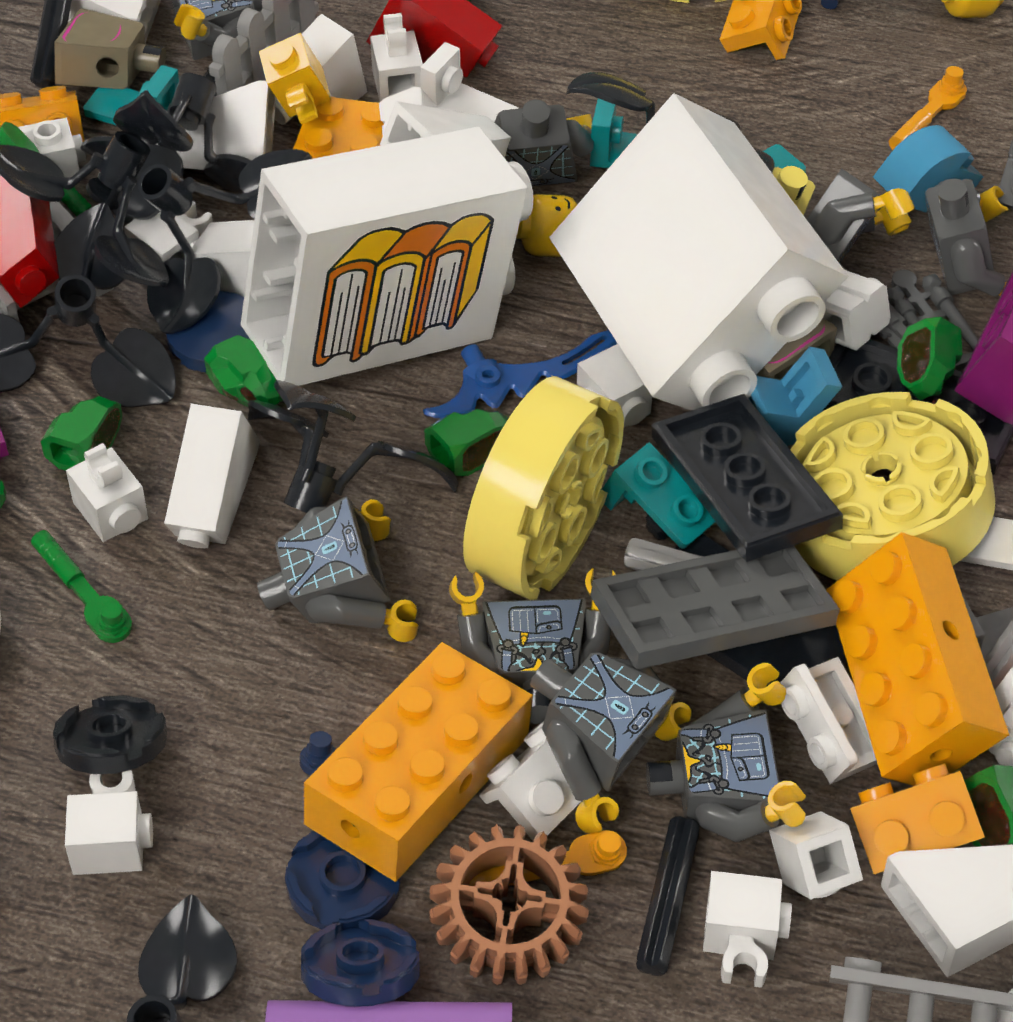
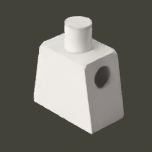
[274,14,367,125]

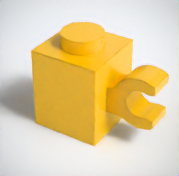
[259,32,331,125]

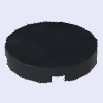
[53,695,167,774]

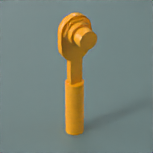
[889,66,967,150]
[468,830,627,886]

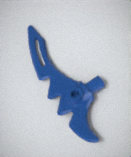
[423,330,618,418]

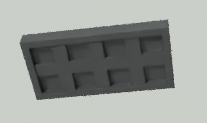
[590,546,840,670]

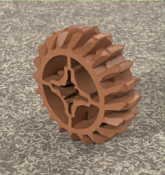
[429,824,589,985]

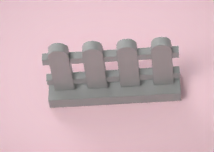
[209,0,319,96]

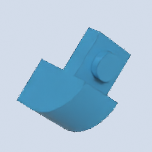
[873,125,984,213]
[749,346,843,446]

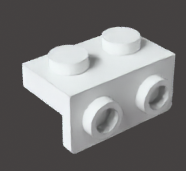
[781,657,877,784]
[479,721,581,840]

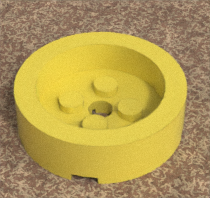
[463,376,624,600]
[790,392,995,581]

